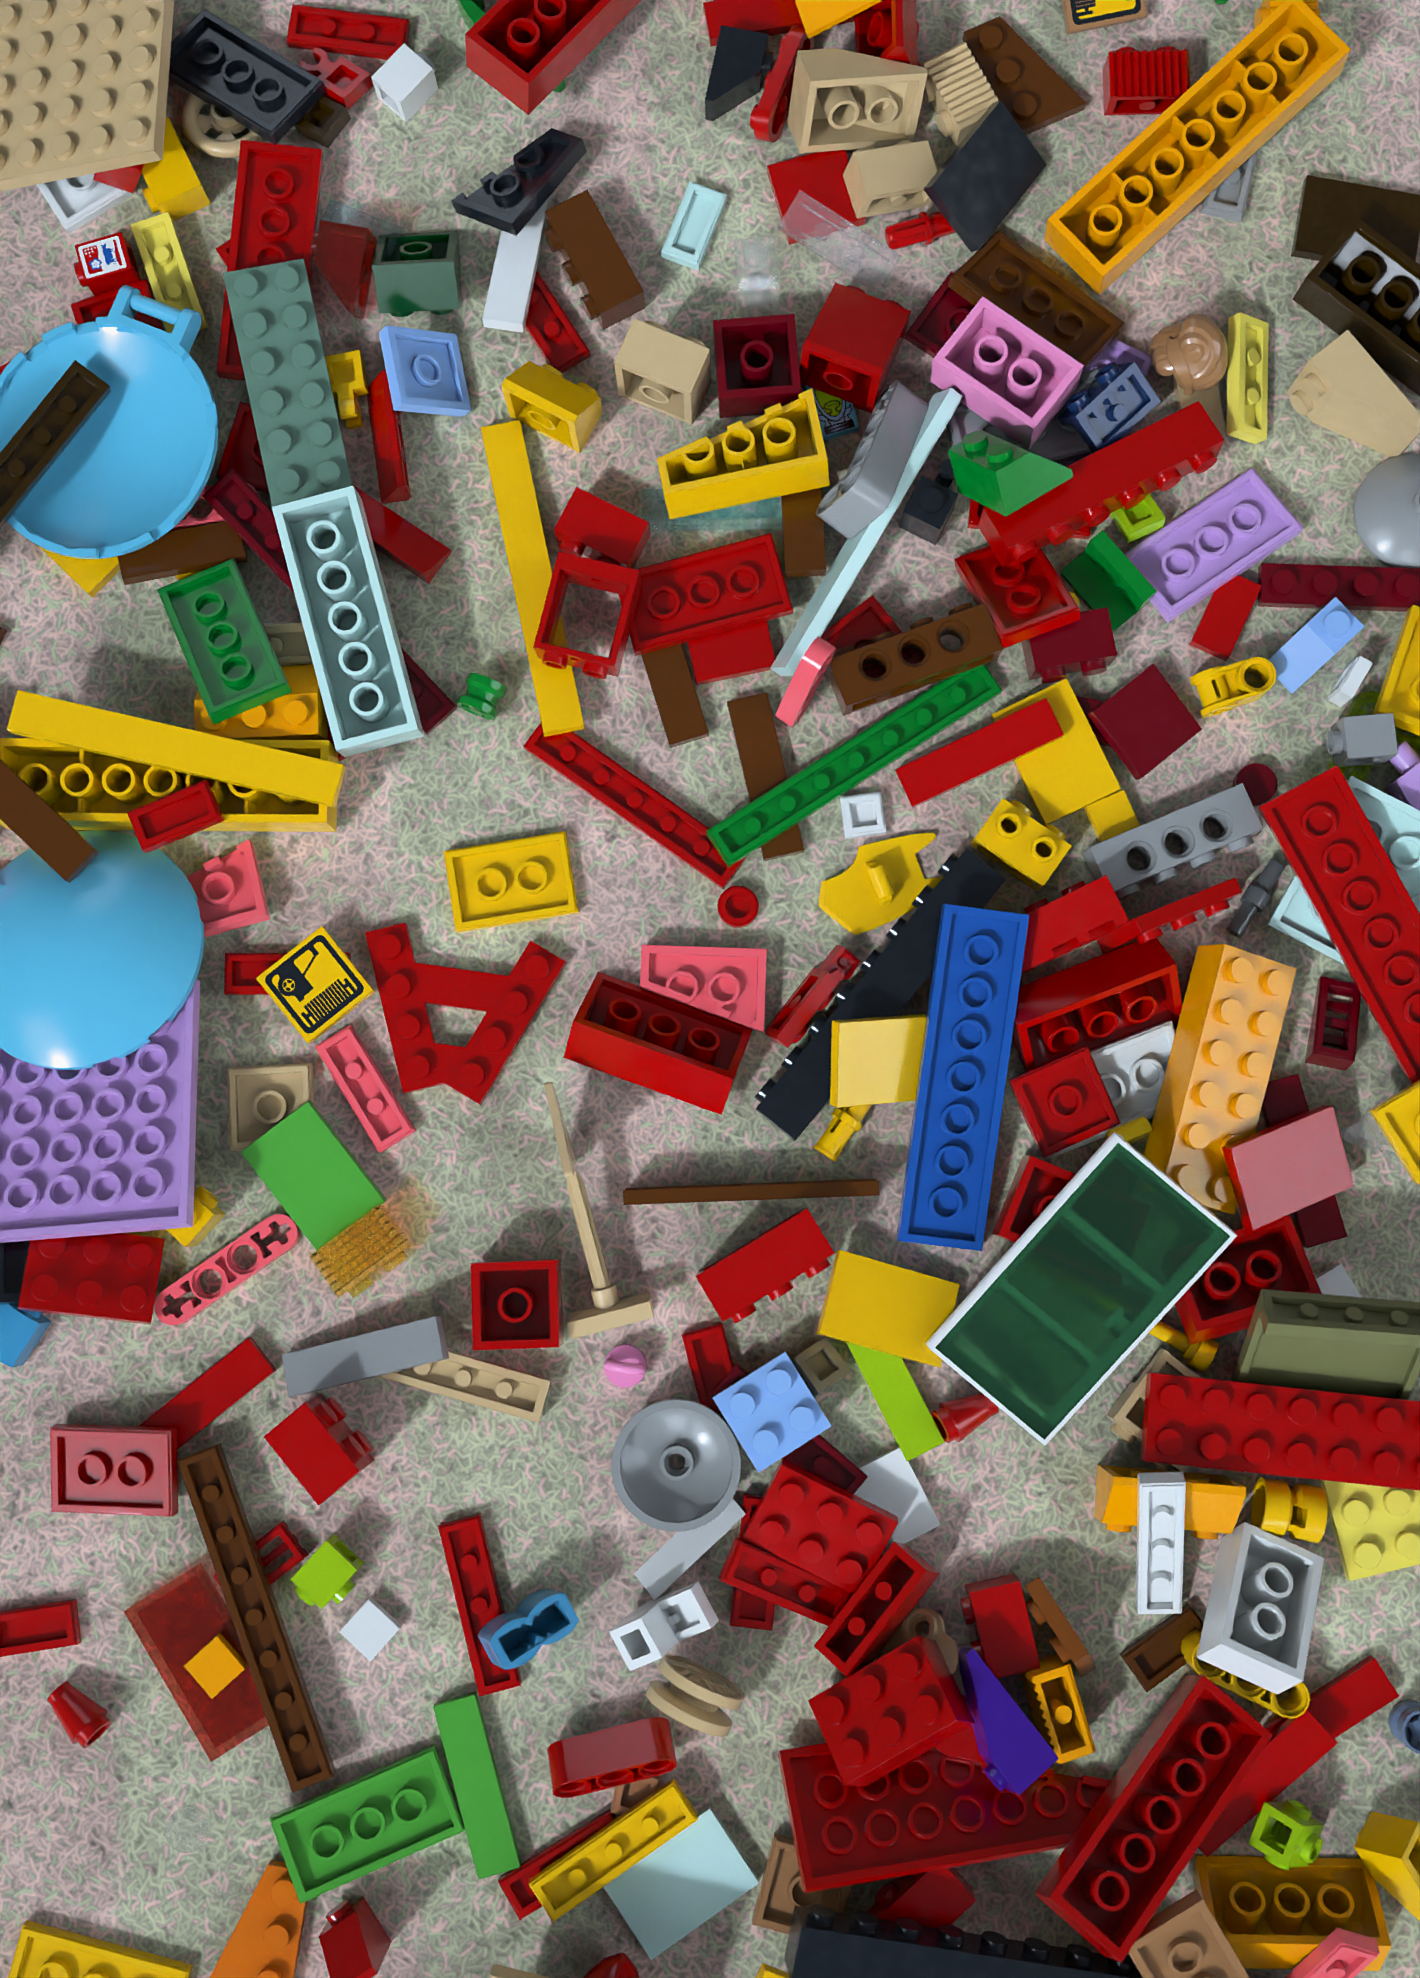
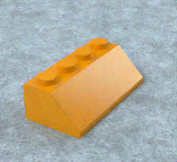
[1195,1855,1391,1971]

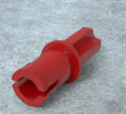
[885,211,956,250]

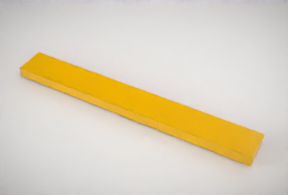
[480,420,585,737]
[6,690,346,808]

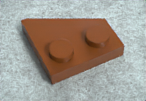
[1025,1577,1096,1677]

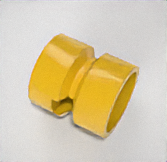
[1250,1477,1328,1544]

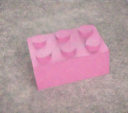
[930,296,1084,450]

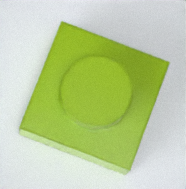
[1109,494,1166,543]

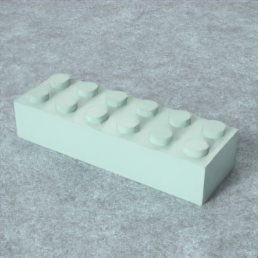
[272,486,424,757]

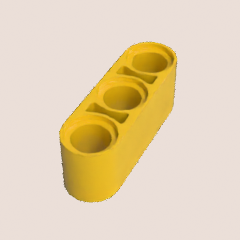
[1181,1630,1310,1719]

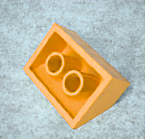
[194,664,328,740]
[1094,1465,1246,1540]

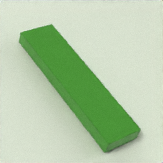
[433,1691,522,1880]

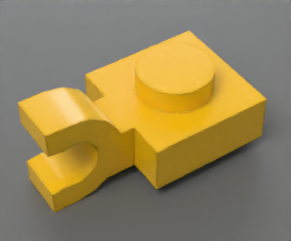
[325,350,369,429]

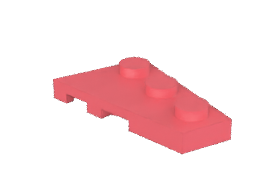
[640,945,767,1033]

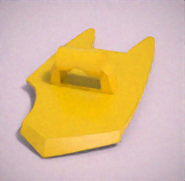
[819,833,943,935]

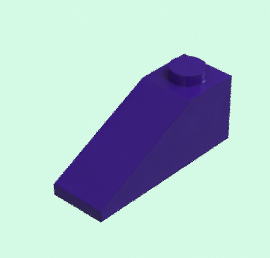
[958,1646,1059,1795]

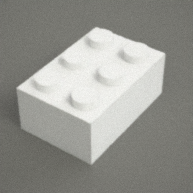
[1197,1522,1324,1694]

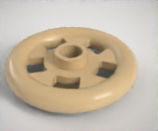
[182,93,266,158]

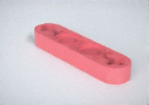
[154,1214,301,1325]

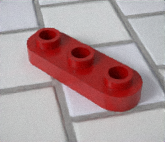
[750,27,814,143]

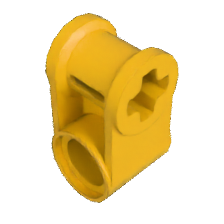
[1189,657,1277,718]

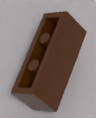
[543,190,645,330]

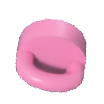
[604,1344,647,1388]

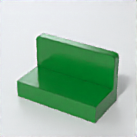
[1060,530,1157,632]

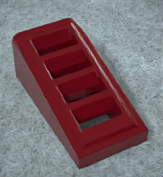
[1305,976,1361,1071]

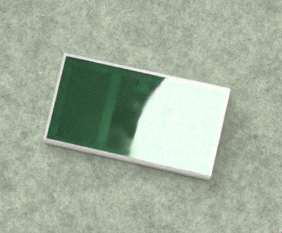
[926,1132,1237,1446]

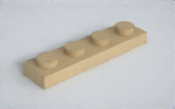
[377,1350,552,1423]

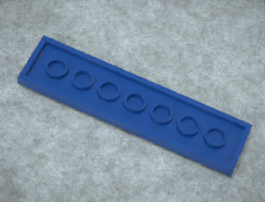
[896,903,1029,1251]

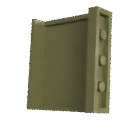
[1231,1289,1420,1400]

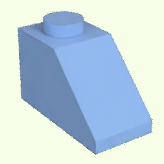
[1269,597,1365,694]

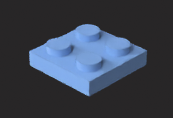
[379,325,472,417]
[713,1351,831,1473]

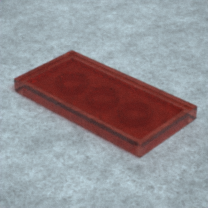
[124,1563,269,1762]

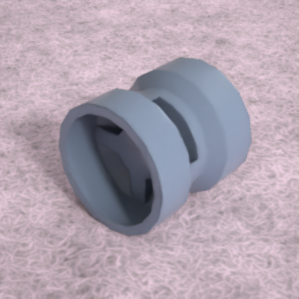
[1388,1699,1420,1754]

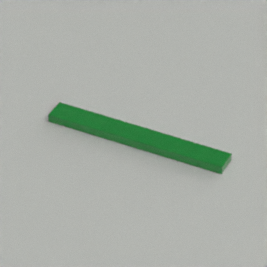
[706,665,1002,868]

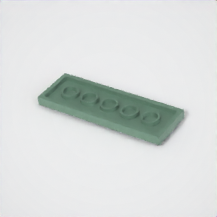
[223,259,353,507]

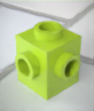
[1248,1798,1324,1870]

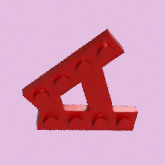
[365,923,567,1105]

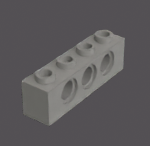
[1083,783,1263,900]

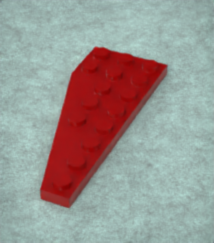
[778,1743,1112,1893]

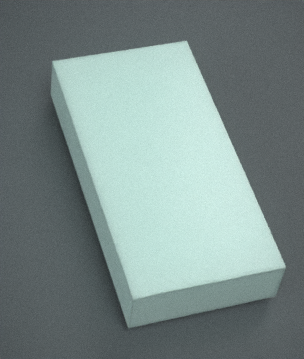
[661,181,727,271]

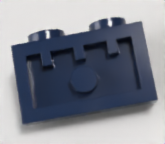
[1058,362,1161,453]

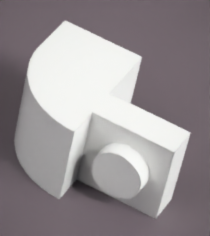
[609,1582,719,1671]

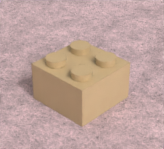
[614,318,711,424]

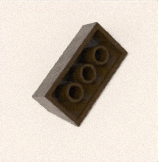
[1292,217,1420,397]

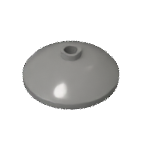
[1353,453,1420,568]
[611,1399,741,1532]

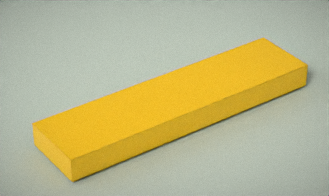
[529,1778,699,1922]

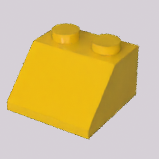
[501,361,603,453]

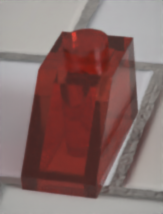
[311,220,377,320]

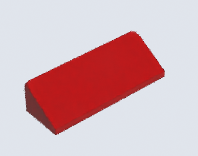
[366,370,411,504]
[352,484,452,584]

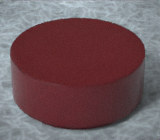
[1233,763,1277,807]

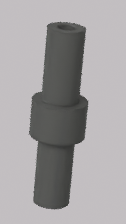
[1226,860,1284,938]

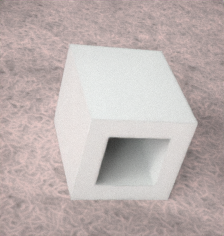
[371,44,438,122]

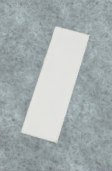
[634,1498,745,1601]

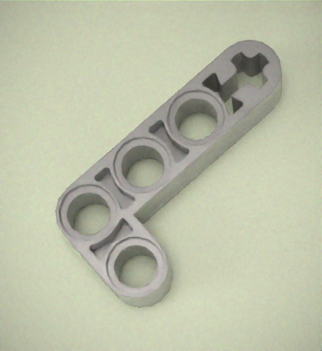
[816,380,929,539]

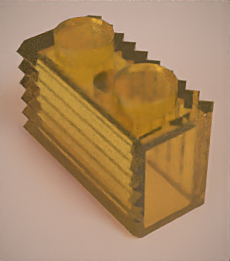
[309,1205,413,1299]

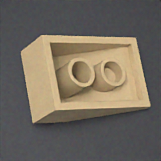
[787,48,928,154]
[1287,330,1420,457]

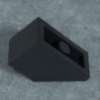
[705,25,774,121]

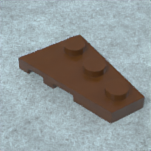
[962,16,1086,135]

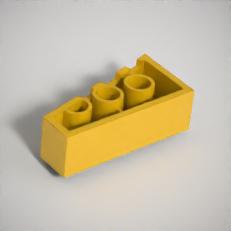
[657,388,830,519]

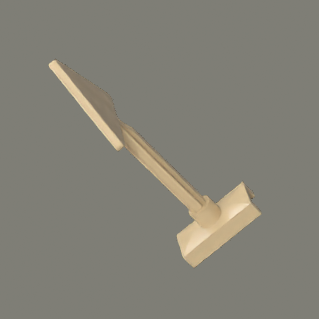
[544,1082,654,1339]

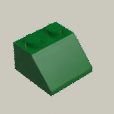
[948,430,1073,517]

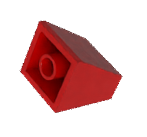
[799,282,911,414]

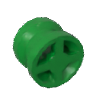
[457,673,507,720]

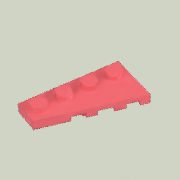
[187,839,271,938]

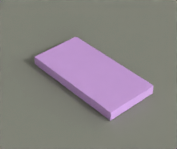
[1124,468,1303,623]

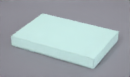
[604,1804,759,1960]

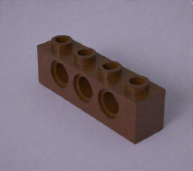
[826,603,1003,716]

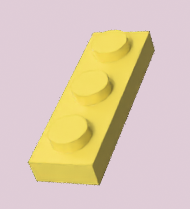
[130,212,209,333]
[1226,312,1269,444]

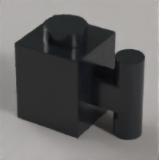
[899,459,958,545]

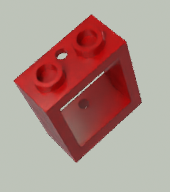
[533,551,642,679]

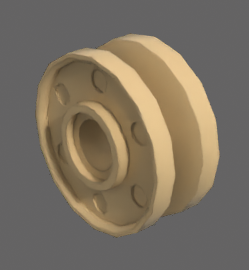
[646,1654,744,1737]

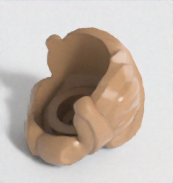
[1148,314,1229,396]

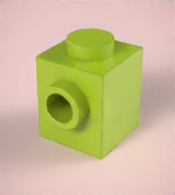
[290,1534,365,1610]

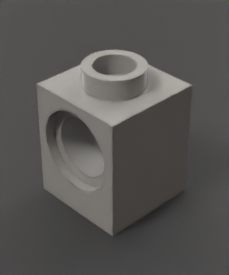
[1326,713,1398,767]

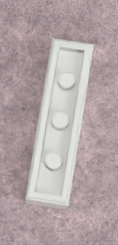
[482,194,552,333]
[1136,1472,1186,1614]

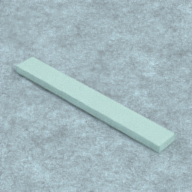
[770,388,962,676]

